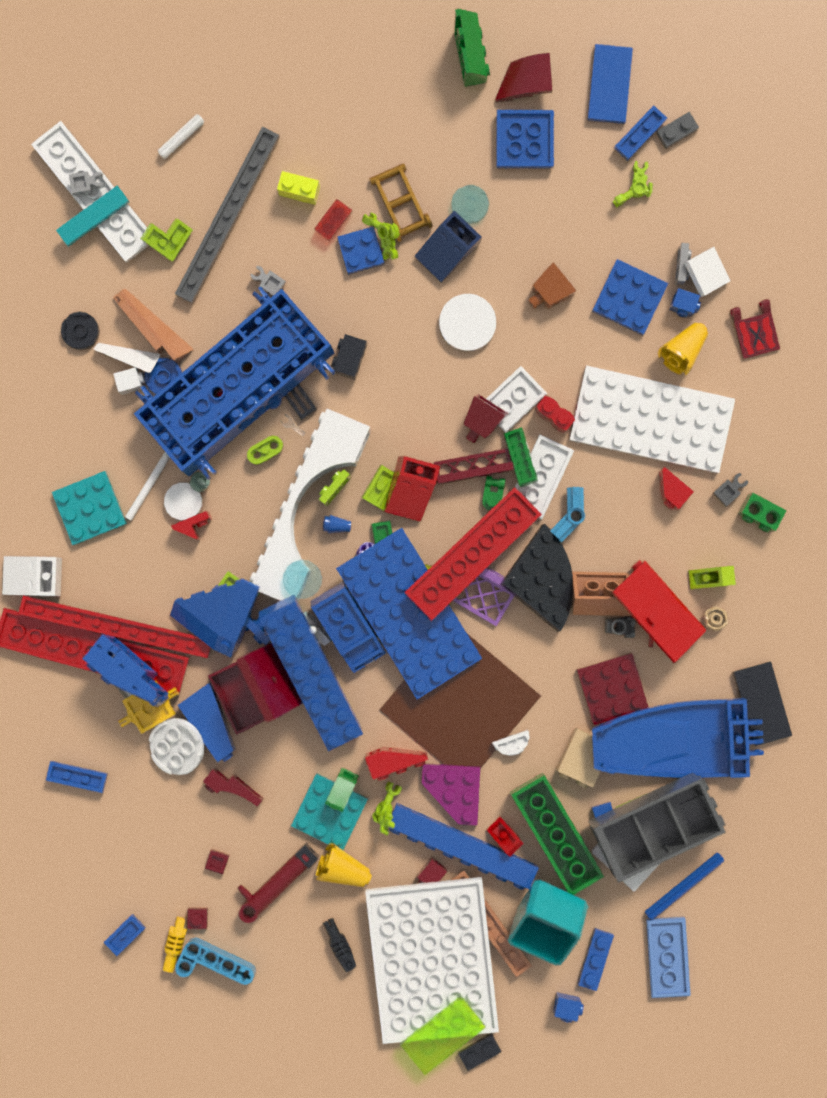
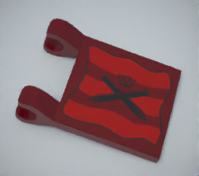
[730,299,780,359]

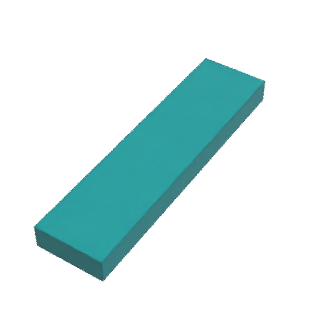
[56,185,130,247]

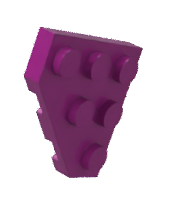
[422,764,480,826]

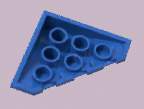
[170,579,260,658]

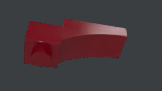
[203,768,264,806]

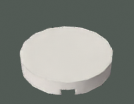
[164,483,203,521]

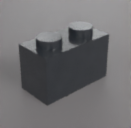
[331,334,367,380]

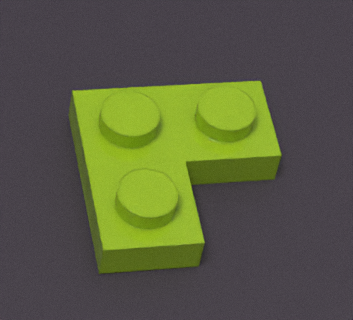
[140,218,193,262]

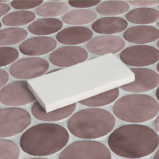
[515,435,574,520]

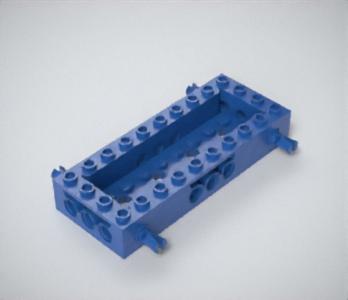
[134,287,335,480]

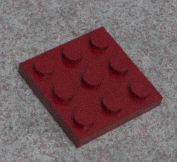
[576,653,649,725]

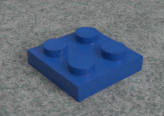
[337,227,384,274]

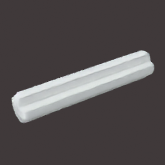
[158,114,204,159]

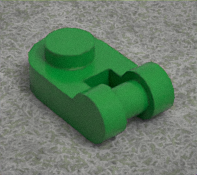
[482,476,506,511]

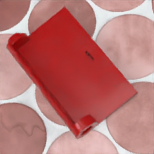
[611,560,706,663]

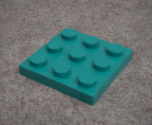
[52,471,127,545]
[291,773,368,850]

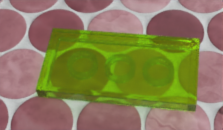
[400,995,486,1075]

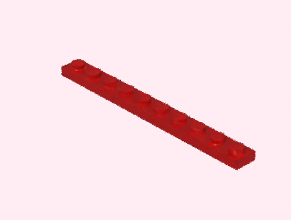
[18,595,211,658]

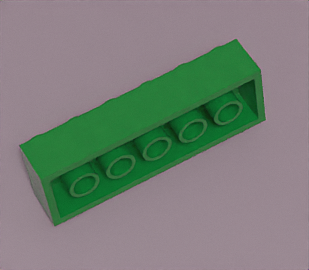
[510,772,604,895]

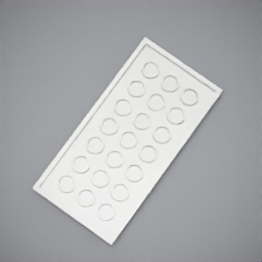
[569,366,735,474]

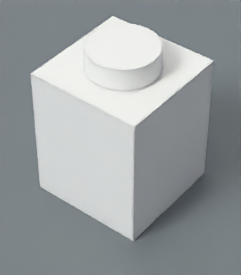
[113,367,145,395]

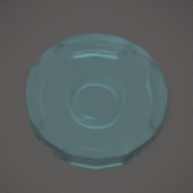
[451,185,489,224]
[283,560,322,599]

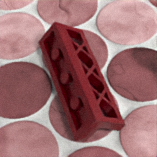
[434,448,514,485]

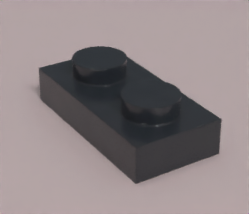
[458,1033,502,1071]

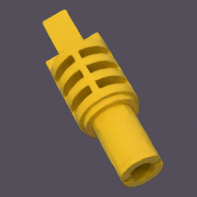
[163,916,187,973]

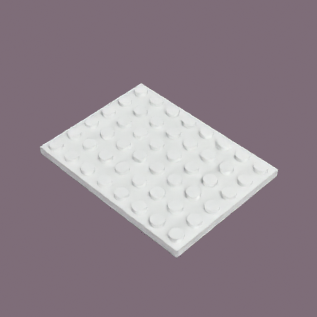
[365,877,499,1044]

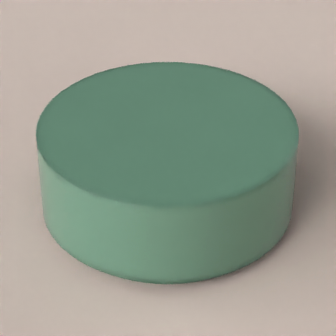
[190,472,210,492]

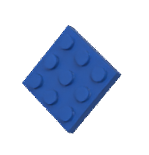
[496,110,554,169]
[592,259,669,335]

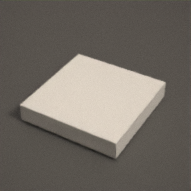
[684,247,730,297]

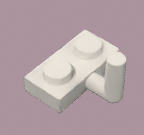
[304,610,331,646]

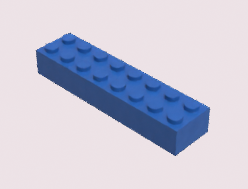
[259,595,363,751]

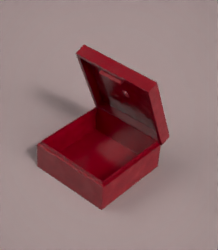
[208,643,303,735]

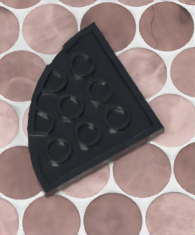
[500,524,573,632]

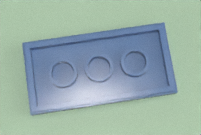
[646,917,691,998]

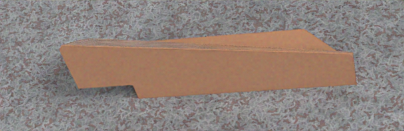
[113,289,193,363]

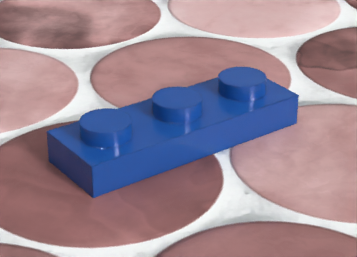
[614,105,667,161]
[46,761,108,793]
[577,928,614,991]

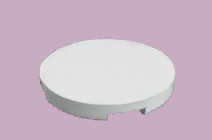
[439,294,496,351]
[149,718,204,775]

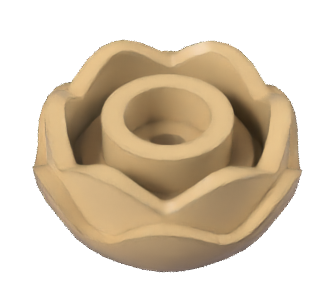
[704,607,728,631]

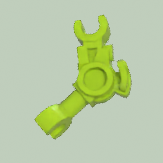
[612,161,653,208]
[362,212,400,260]
[372,781,402,835]

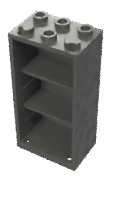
[588,772,726,883]

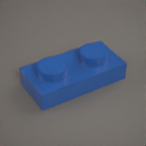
[103,914,146,956]

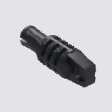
[322,918,356,972]

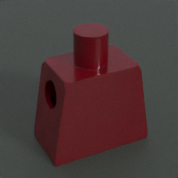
[463,394,509,443]

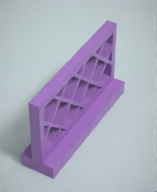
[453,567,514,626]

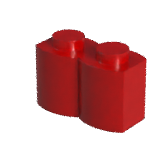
[535,396,575,433]

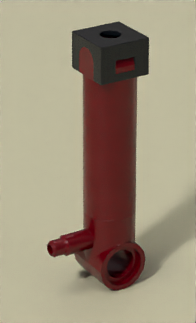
[237,842,319,923]

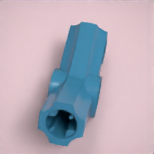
[550,487,585,543]

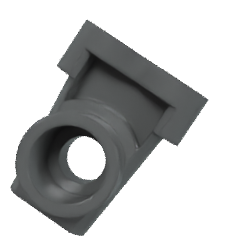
[605,616,636,638]

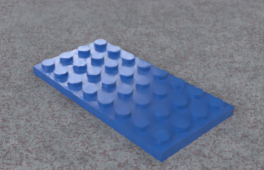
[336,528,482,699]

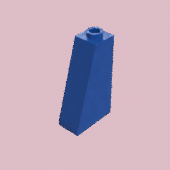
[177,682,235,762]

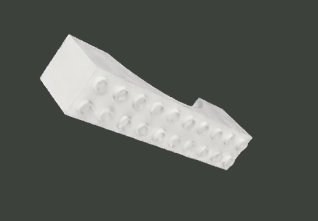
[249,409,371,601]

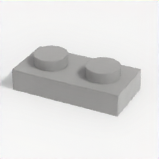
[675,243,692,285]

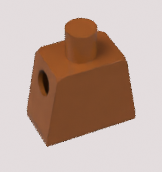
[528,262,576,309]

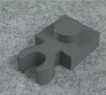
[713,473,748,507]

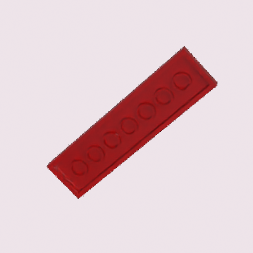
[404,487,542,621]

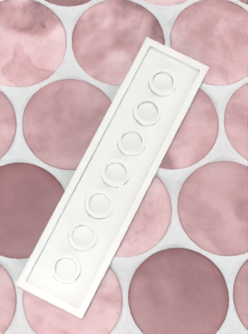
[31,121,149,263]

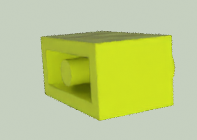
[277,171,320,205]

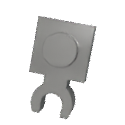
[69,171,105,195]
[250,266,286,296]

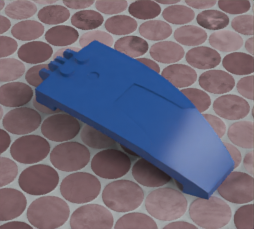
[592,698,764,778]

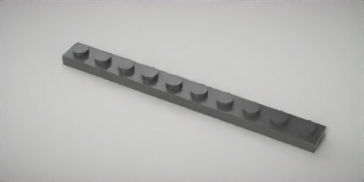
[175,126,280,304]

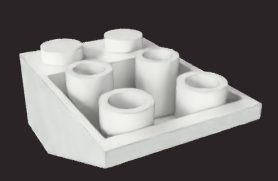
[2,556,62,596]

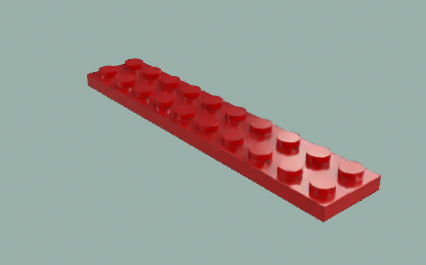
[0,608,190,695]

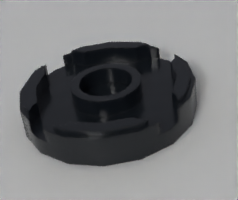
[61,311,100,350]

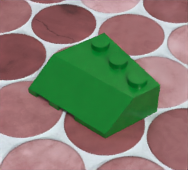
[454,9,490,87]

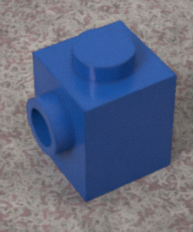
[669,288,701,318]
[553,992,584,1023]

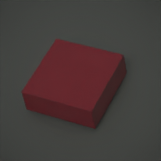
[205,849,230,875]

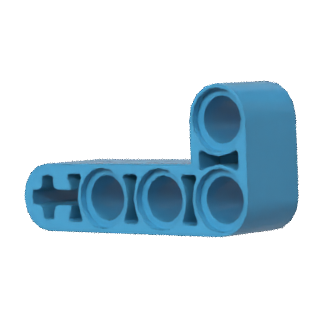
[175,937,256,985]

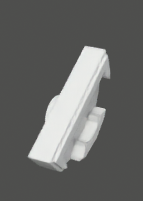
[492,730,530,756]

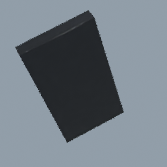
[733,661,792,746]

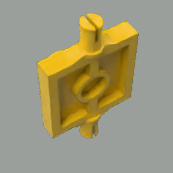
[118,681,179,734]

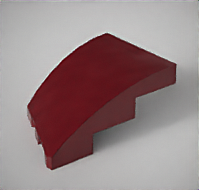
[495,53,552,102]

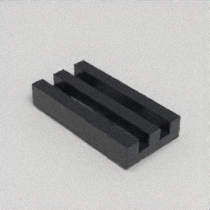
[285,384,317,420]

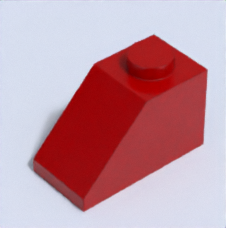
[659,467,694,510]

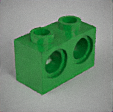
[738,492,787,533]

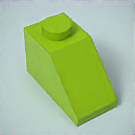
[688,566,736,589]

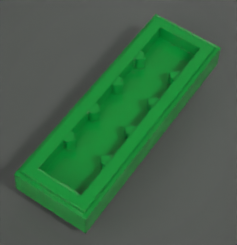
[504,427,538,487]

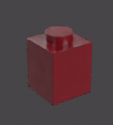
[417,857,447,883]

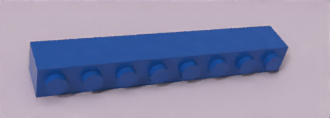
[389,802,539,890]

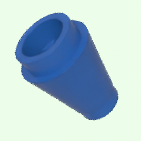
[323,515,351,534]

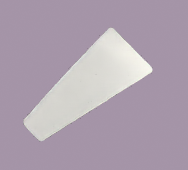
[94,343,160,373]

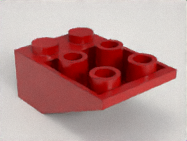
[384,456,440,522]
[365,747,428,781]

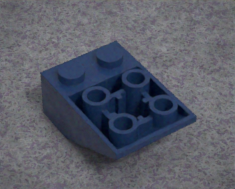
[414,210,482,283]

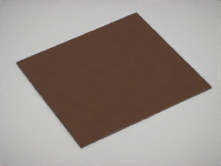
[380,634,541,769]

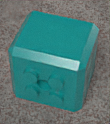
[508,880,588,966]

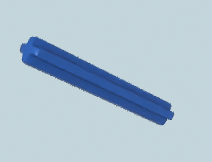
[645,853,724,920]

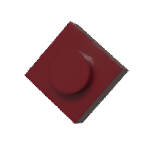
[187,908,208,929]

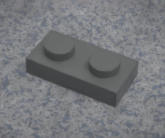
[656,112,699,149]

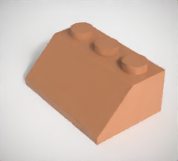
[572,572,631,616]

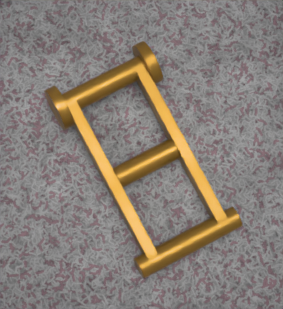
[369,163,433,242]

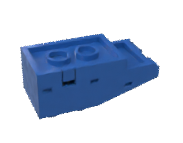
[310,582,386,673]
[83,634,169,707]

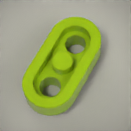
[247,436,283,465]

